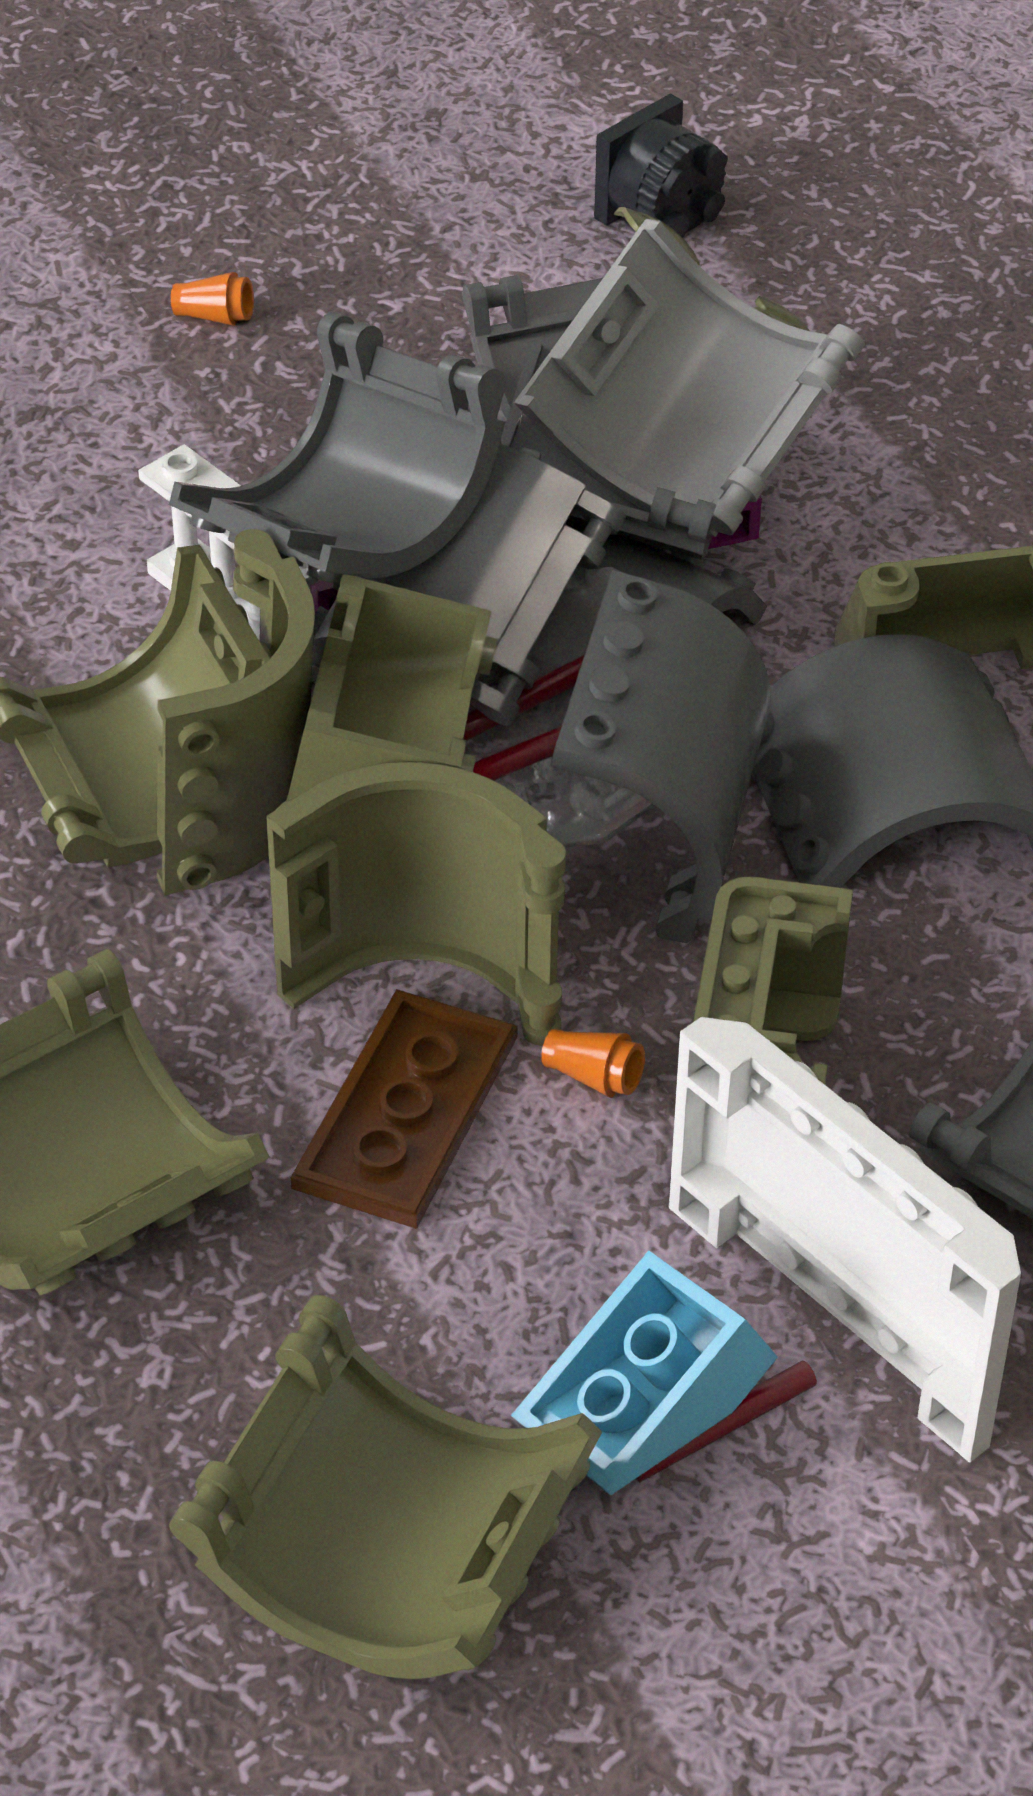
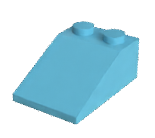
[511,1251,778,1495]

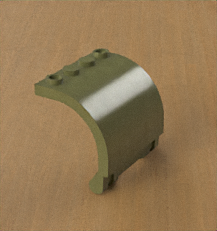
[157,529,315,896]
[0,544,272,867]
[267,762,566,1046]
[0,949,270,1295]
[169,1295,602,1679]

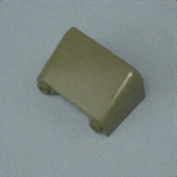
[833,546,1033,669]
[287,574,498,800]

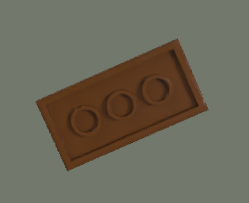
[290,989,518,1229]

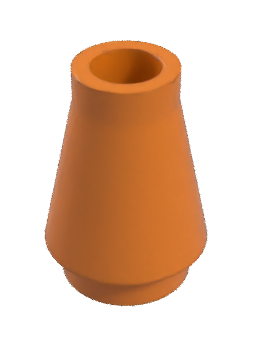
[171,272,254,326]
[541,1029,645,1098]

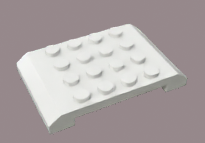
[669,1017,1021,1462]

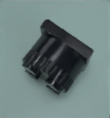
[594,93,728,238]

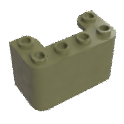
[693,877,853,1085]

